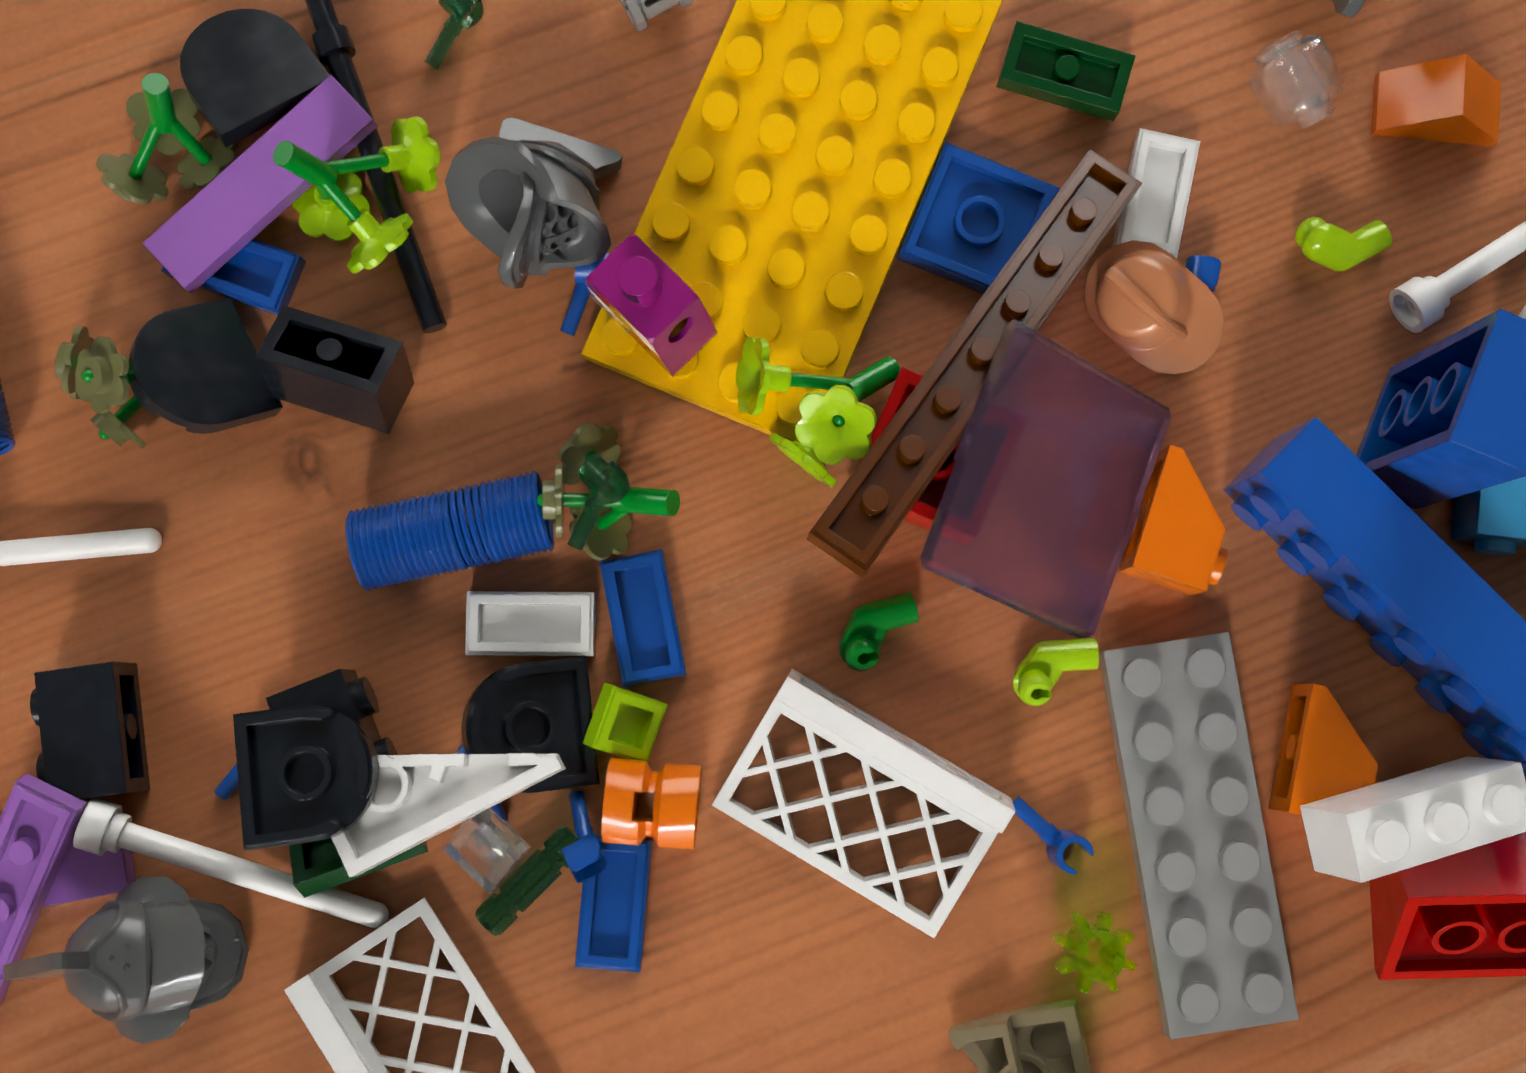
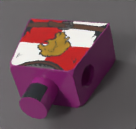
[585,233,718,377]

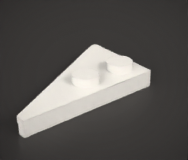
[332,753,566,877]

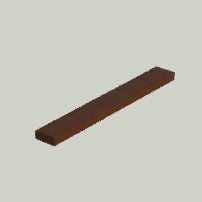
[807,149,1142,578]

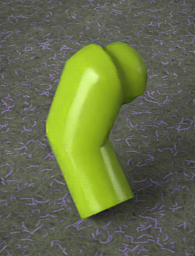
[1295,217,1393,271]
[1013,638,1099,706]

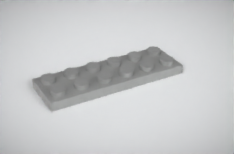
[1099,632,1299,1040]

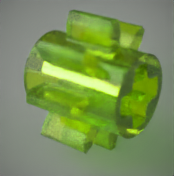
[1052,910,1137,994]

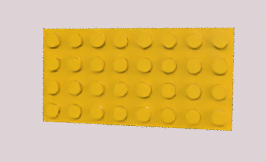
[581,0,1003,441]

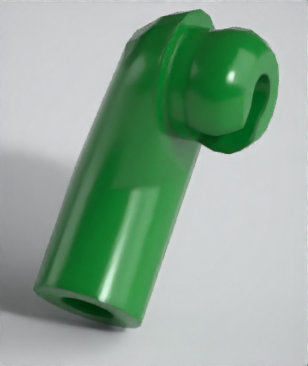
[839,592,919,671]

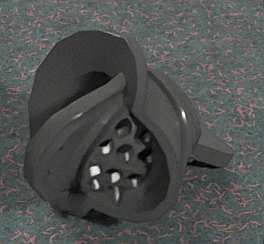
[445,118,623,289]
[3,876,249,1044]

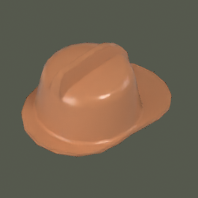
[1084,240,1225,375]

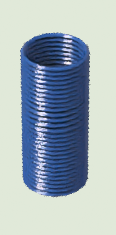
[345,471,555,591]

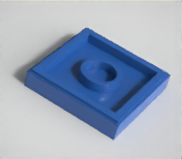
[898,142,1060,294]

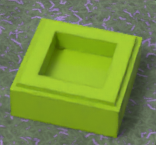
[583,682,668,763]

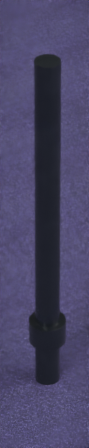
[305,0,447,333]

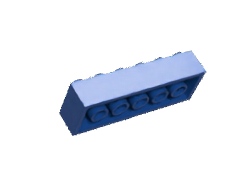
[1223,417,1526,762]

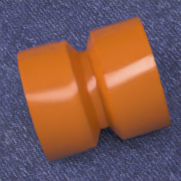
[601,758,702,850]

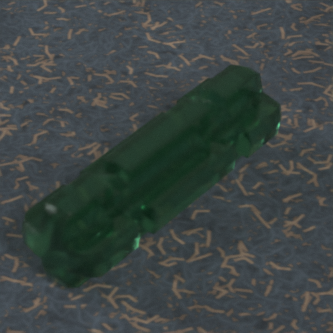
[475,826,579,936]

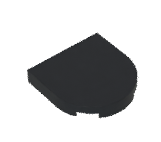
[180,9,330,147]
[127,297,283,434]
[461,656,600,793]
[233,705,379,851]

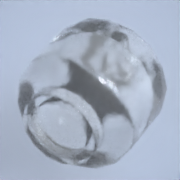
[1248,29,1344,129]

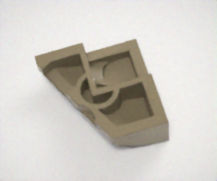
[948,999,1093,1073]

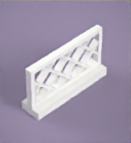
[712,668,1016,938]
[284,897,536,1073]

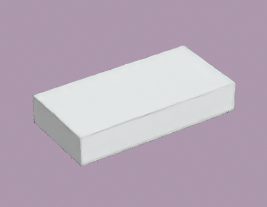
[1112,128,1201,259]
[465,591,596,657]

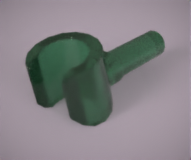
[424,0,484,70]
[567,454,630,551]

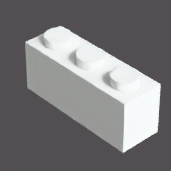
[1300,756,1526,883]

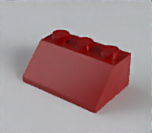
[1369,832,1526,980]

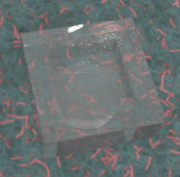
[443,808,531,894]

